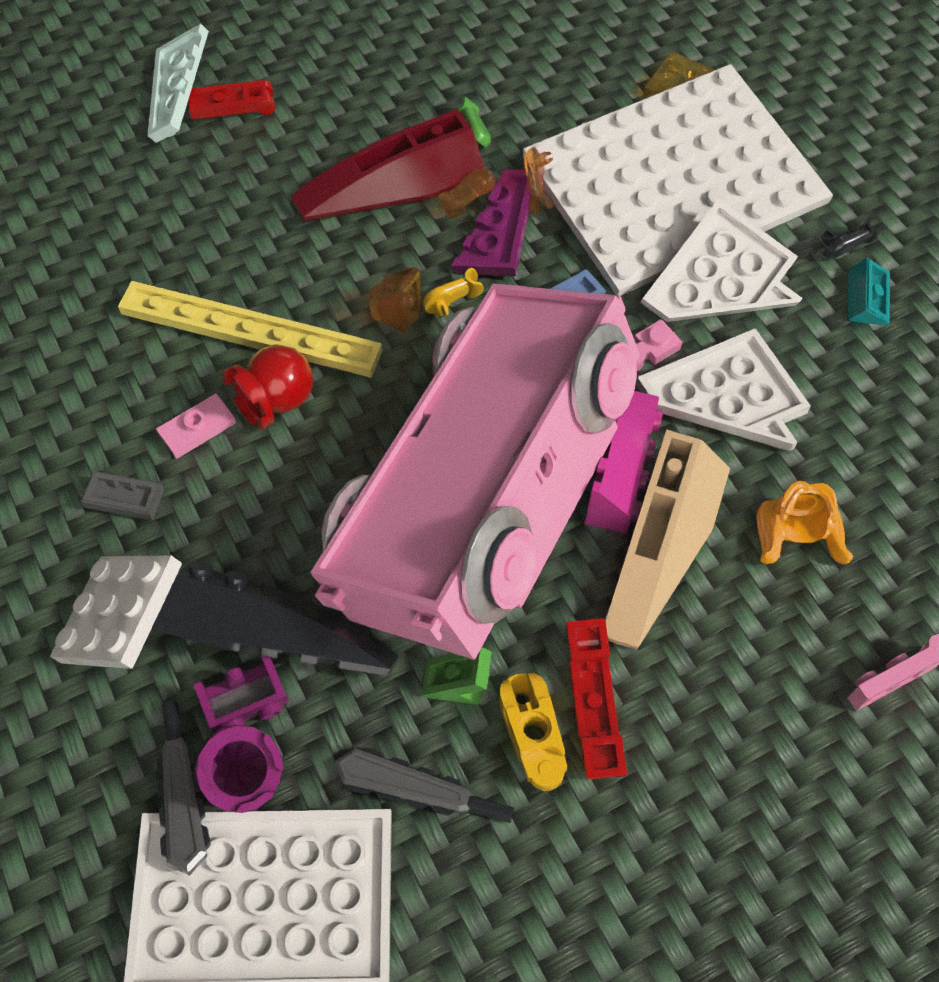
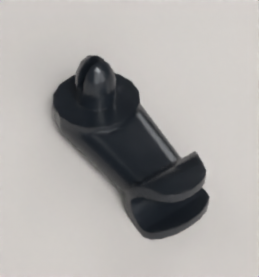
[821,217,884,259]

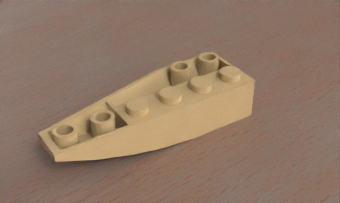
[606,429,730,650]

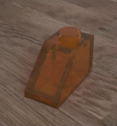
[368,267,422,334]

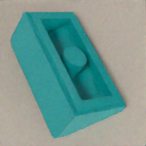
[847,258,890,326]

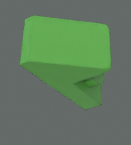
[421,647,492,704]

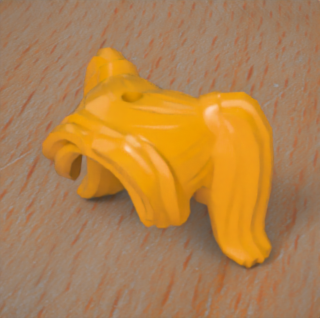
[756,481,853,565]

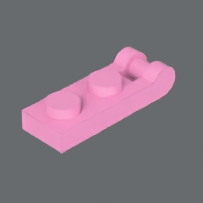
[847,634,939,711]

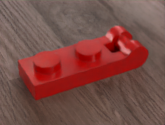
[189,80,275,120]

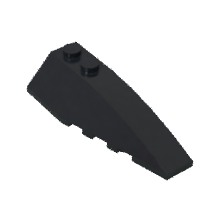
[151,562,399,676]

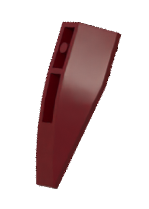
[291,109,486,221]

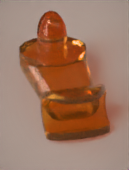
[524,147,554,214]
[438,168,496,218]

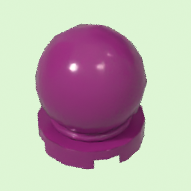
[195,725,283,813]

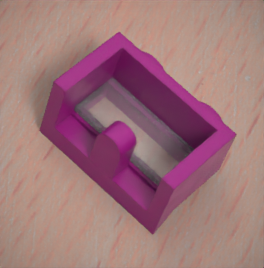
[193,656,289,733]

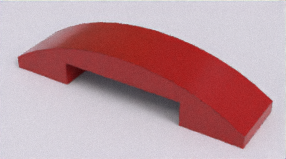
[566,618,628,780]

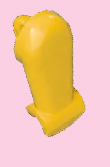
[423,268,484,318]

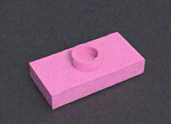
[156,394,236,459]

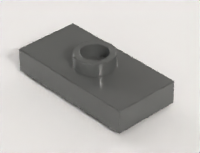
[81,471,164,521]

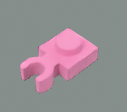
[634,319,682,371]

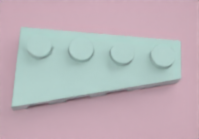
[147,23,209,143]

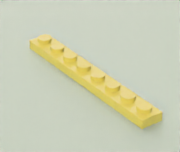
[118,281,382,378]

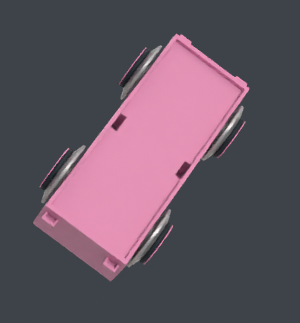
[310,283,640,660]

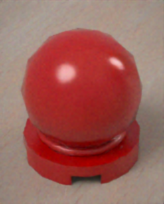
[222,344,313,432]

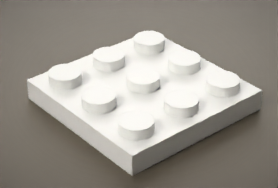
[50,555,182,669]

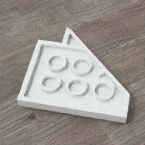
[640,199,802,322]
[636,329,811,451]

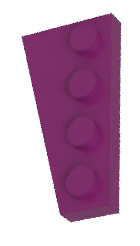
[451,169,536,276]

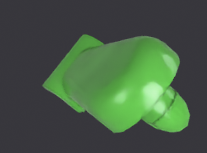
[453,95,491,148]

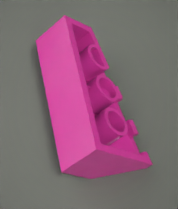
[585,391,663,534]

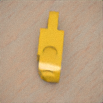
[499,673,568,791]

